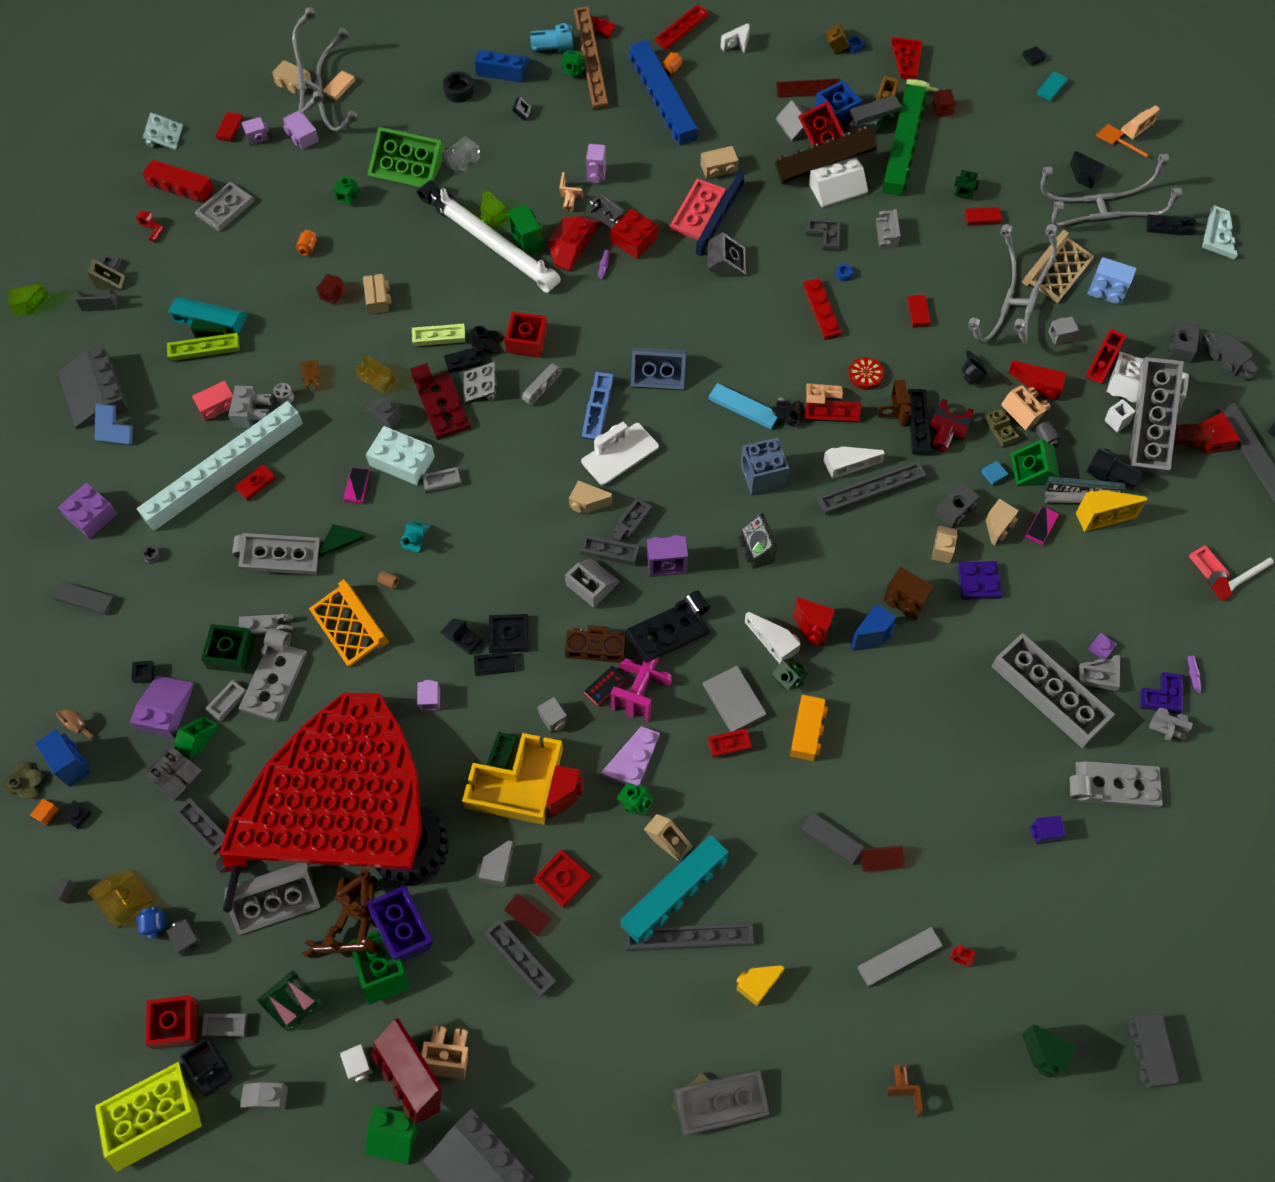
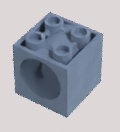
[741,437,789,496]

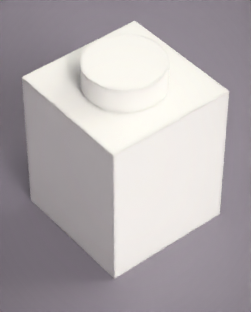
[1104,399,1136,432]
[340,1044,373,1083]

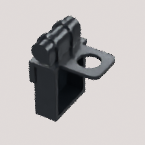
[180,1037,233,1097]

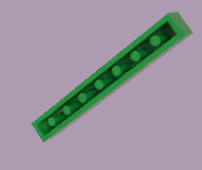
[882,84,927,196]

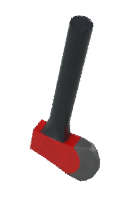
[215,857,248,913]

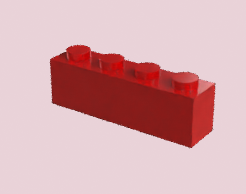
[142,159,214,203]

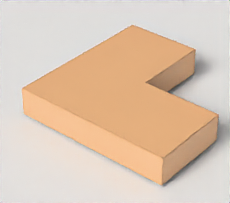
[806,383,843,404]

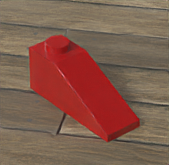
[1085,328,1127,384]
[1008,360,1066,400]

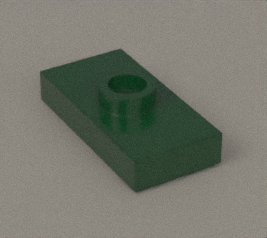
[486,731,518,770]

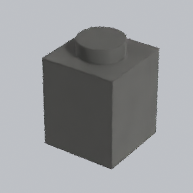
[167,919,203,957]

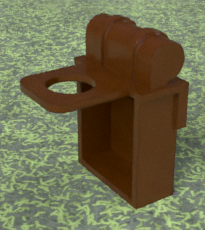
[878,380,911,426]

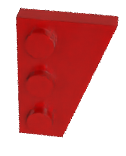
[890,37,922,80]

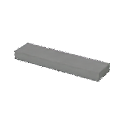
[857,927,943,987]

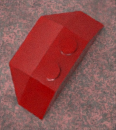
[547,216,601,272]

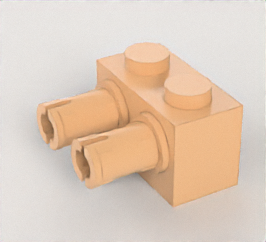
[1001,385,1051,430]
[421,1026,468,1080]

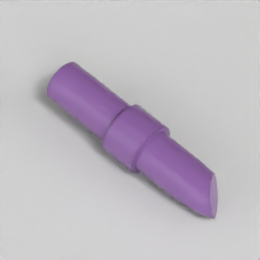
[598,250,611,279]
[1187,656,1201,693]

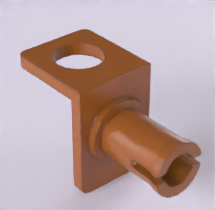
[887,1065,923,1118]

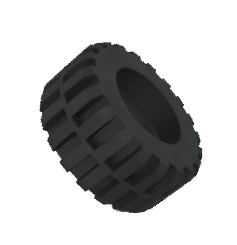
[375,804,449,886]

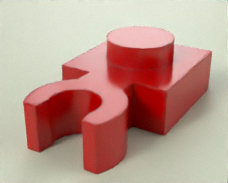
[948,945,975,967]

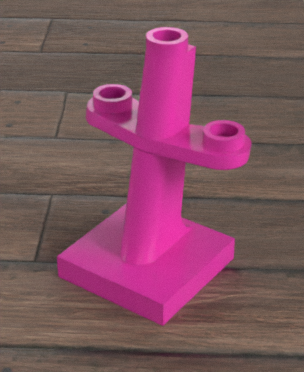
[611,657,672,722]

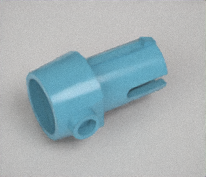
[531,23,574,53]

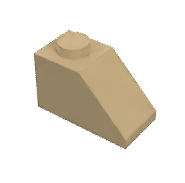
[569,481,612,514]
[931,525,957,563]
[644,814,693,862]

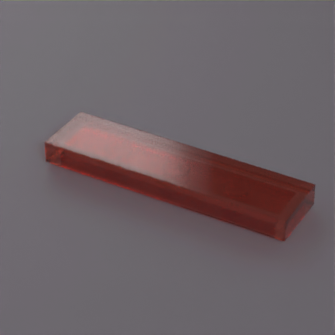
[776,78,840,98]

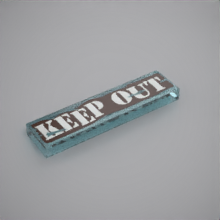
[1045,476,1125,493]

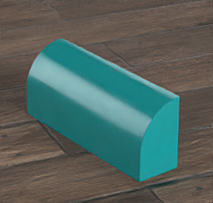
[168,296,248,334]

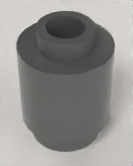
[1036,421,1061,448]

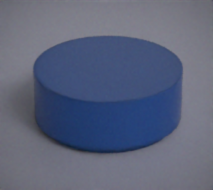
[835,264,853,281]

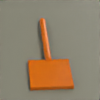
[1096,124,1149,157]

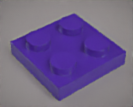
[958,561,1002,600]

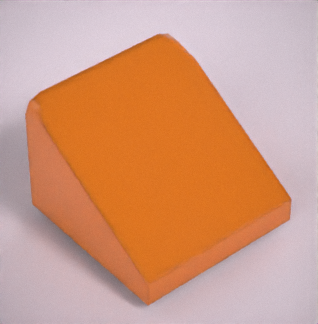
[30,799,59,826]

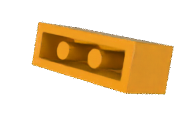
[790,695,828,761]

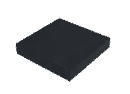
[489,614,528,653]

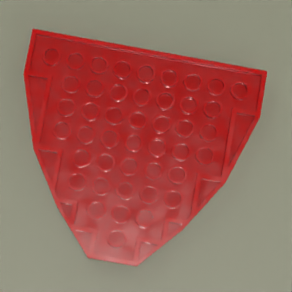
[219,693,422,870]

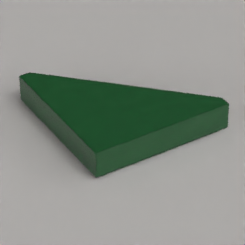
[318,524,366,556]

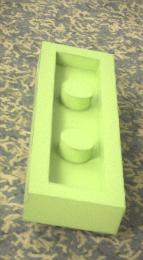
[412,324,466,346]

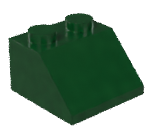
[1022,1024,1076,1078]

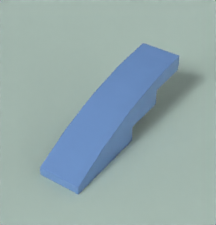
[582,372,614,439]

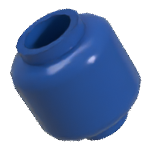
[136,906,167,939]

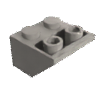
[565,558,620,608]

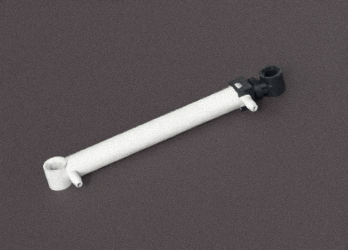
[417,180,561,293]

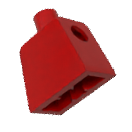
[1189,412,1240,454]

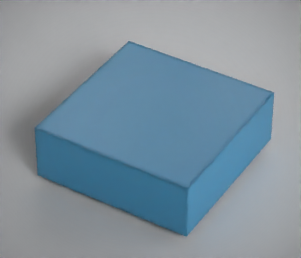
[981,461,1008,486]

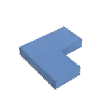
[95,403,133,444]

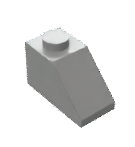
[476,841,514,887]
[240,1082,288,1110]

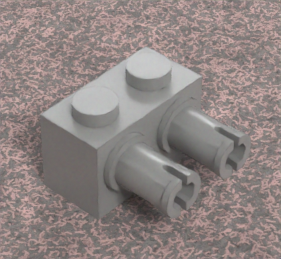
[228,385,273,428]

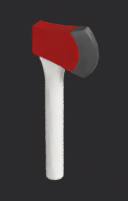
[1207,558,1274,601]

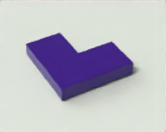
[1140,672,1183,714]

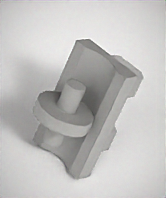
[1149,708,1193,741]

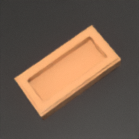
[323,71,355,101]

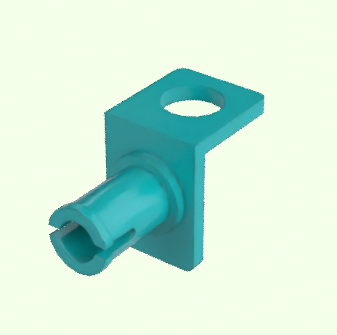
[400,520,431,552]

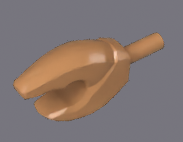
[56,709,94,739]

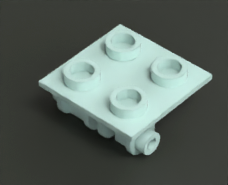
[143,113,183,150]

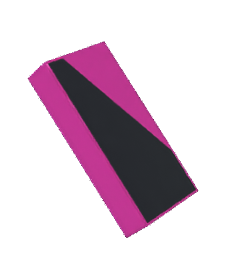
[343,467,371,504]
[1025,506,1059,545]

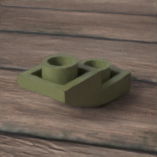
[985,409,1019,447]

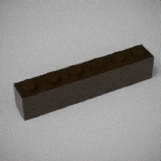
[775,126,877,184]

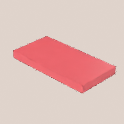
[670,179,727,240]

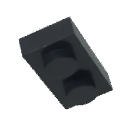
[444,348,483,373]

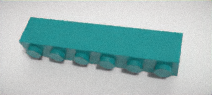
[620,835,728,944]

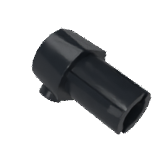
[1086,448,1143,492]

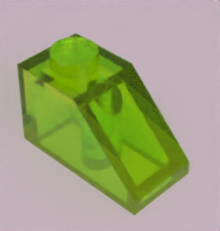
[480,189,508,229]
[7,283,49,317]

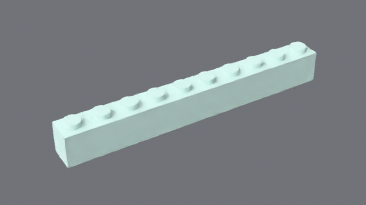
[137,401,303,531]

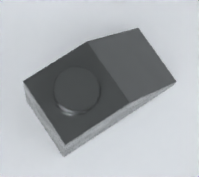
[363,398,402,429]

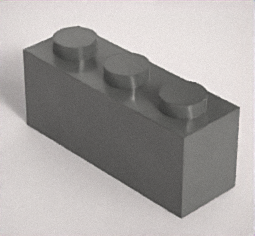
[1128,1014,1179,1089]

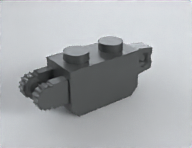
[1202,330,1258,381]

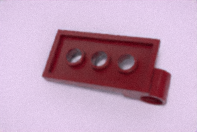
[410,363,471,440]

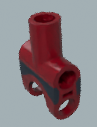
[929,399,973,452]

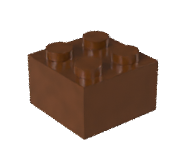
[883,567,934,620]

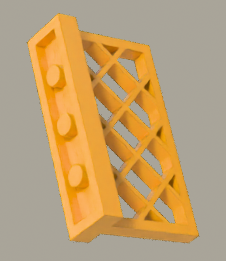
[309,579,389,668]

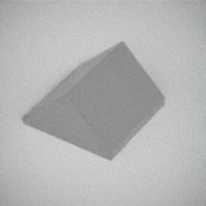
[776,100,807,141]

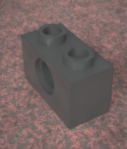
[1167,320,1200,363]
[935,483,979,528]

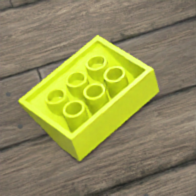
[95,1062,202,1172]

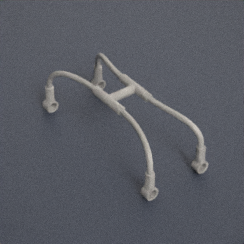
[292,7,358,132]
[1040,153,1182,227]
[968,224,1057,344]

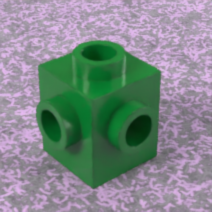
[561,50,585,77]
[333,175,360,206]
[616,782,654,816]

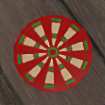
[848,357,884,390]

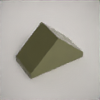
[88,259,125,291]

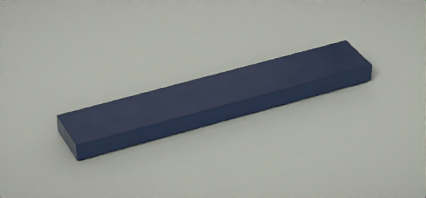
[696,172,745,256]

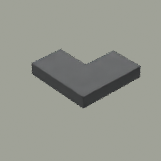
[806,219,841,251]

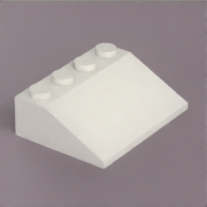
[1107,352,1189,415]

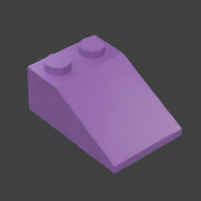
[130,675,195,738]

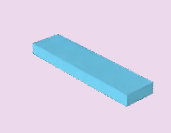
[708,383,779,430]

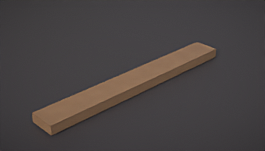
[574,6,609,110]

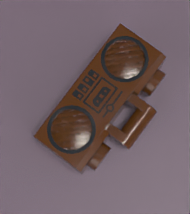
[565,625,626,663]

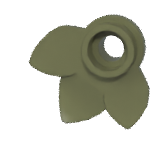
[3,762,46,799]

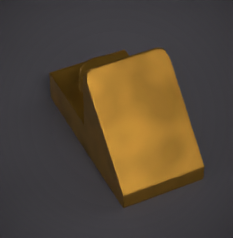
[876,76,900,101]

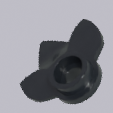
[471,326,502,353]
[772,397,804,427]

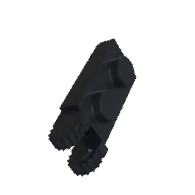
[1146,214,1196,235]

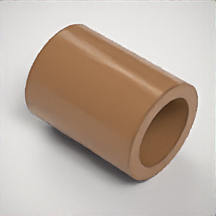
[377,571,399,589]

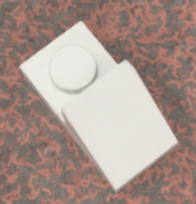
[721,23,750,52]

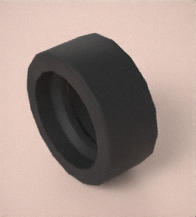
[443,71,474,103]

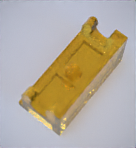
[356,354,396,394]

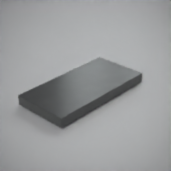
[673,1069,770,1136]

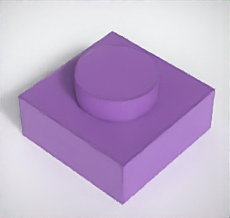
[1088,633,1117,660]

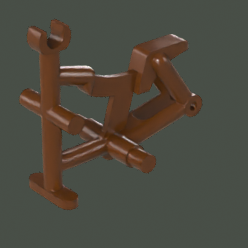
[303,870,381,958]

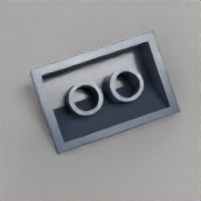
[631,347,687,389]

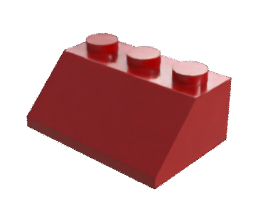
[798,101,844,145]

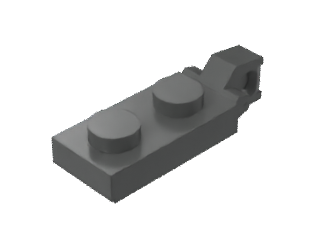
[613,497,652,542]

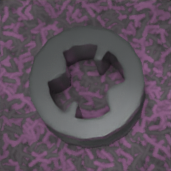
[141,545,160,564]

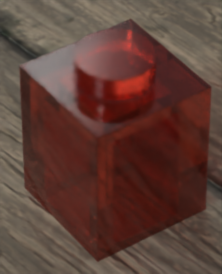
[932,89,956,117]
[316,274,345,305]

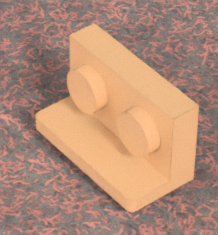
[1121,105,1160,139]

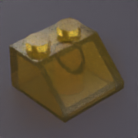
[87,869,154,929]

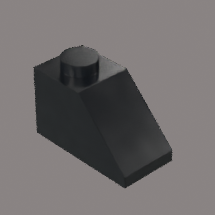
[1070,151,1105,189]

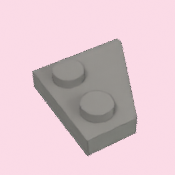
[1078,655,1120,691]

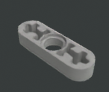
[522,363,562,405]

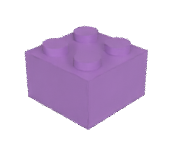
[58,483,118,539]
[647,535,688,577]

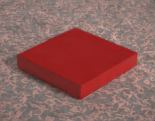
[533,849,592,909]

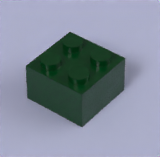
[201,624,255,673]

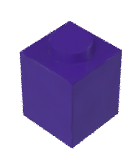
[1030,816,1066,844]

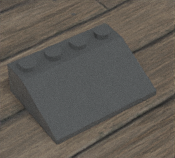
[58,345,128,429]
[423,1109,535,1182]

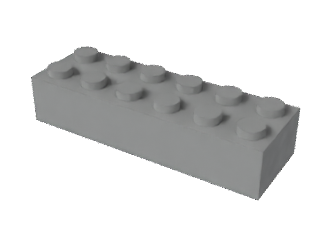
[1129,357,1184,474]
[991,633,1115,748]

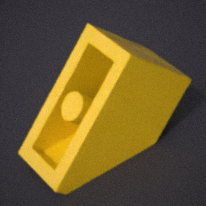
[736,965,784,1006]

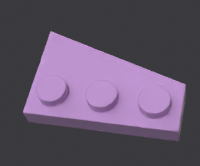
[601,726,660,786]

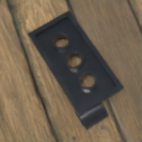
[625,590,711,663]

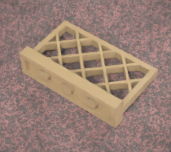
[1022,229,1095,303]

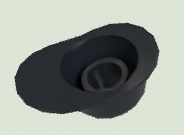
[962,350,990,385]

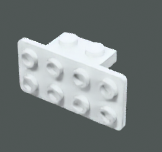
[581,422,659,486]

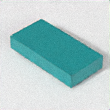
[1036,71,1068,101]

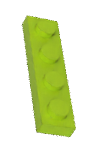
[167,333,240,361]

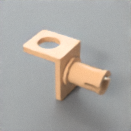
[559,172,583,212]

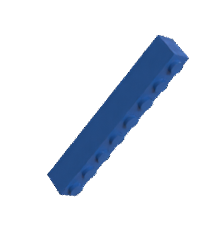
[628,40,697,146]

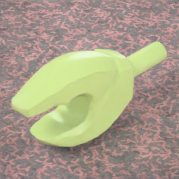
[906,79,938,93]

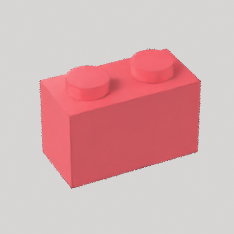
[192,380,233,421]

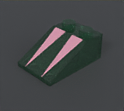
[257,970,322,1032]

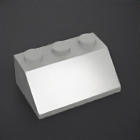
[809,156,868,208]

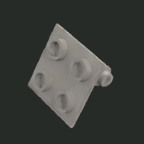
[464,362,497,403]

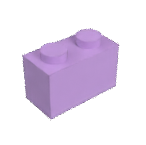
[283,111,319,150]
[586,144,606,184]

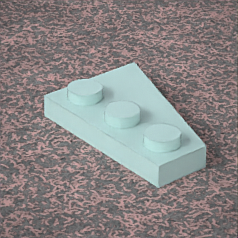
[1202,205,1237,259]

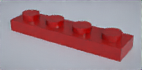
[655,4,709,50]
[803,278,841,340]

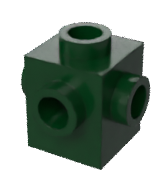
[954,170,980,199]
[772,657,808,691]

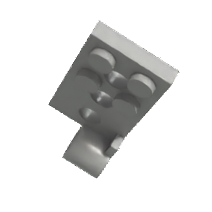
[232,533,320,575]
[238,627,307,722]
[1069,761,1163,808]

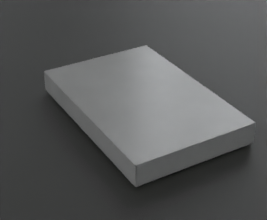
[195,181,255,232]
[703,666,767,732]

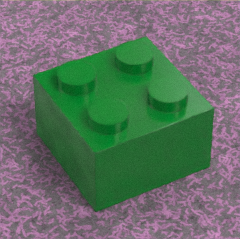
[508,204,544,255]

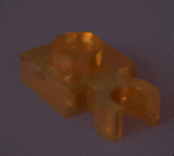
[300,360,321,390]

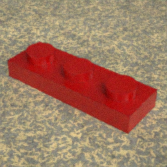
[805,400,861,421]

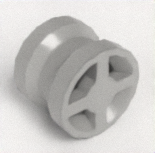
[273,383,294,405]

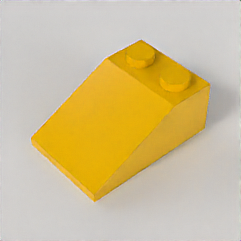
[1076,490,1148,532]

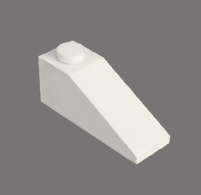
[823,447,885,479]
[745,612,801,664]

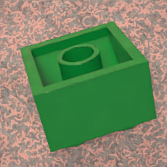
[1010,439,1060,486]
[365,1105,420,1165]

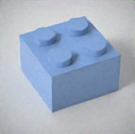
[1087,257,1136,305]

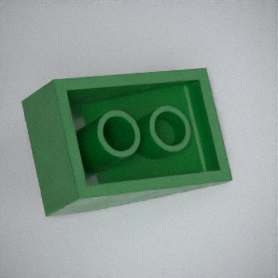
[349,931,410,1005]

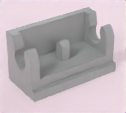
[876,209,900,248]

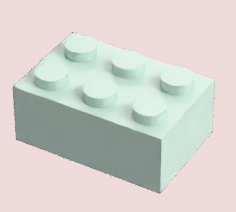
[366,426,435,485]

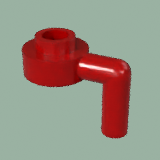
[136,211,164,243]

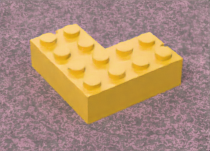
[462,733,563,825]

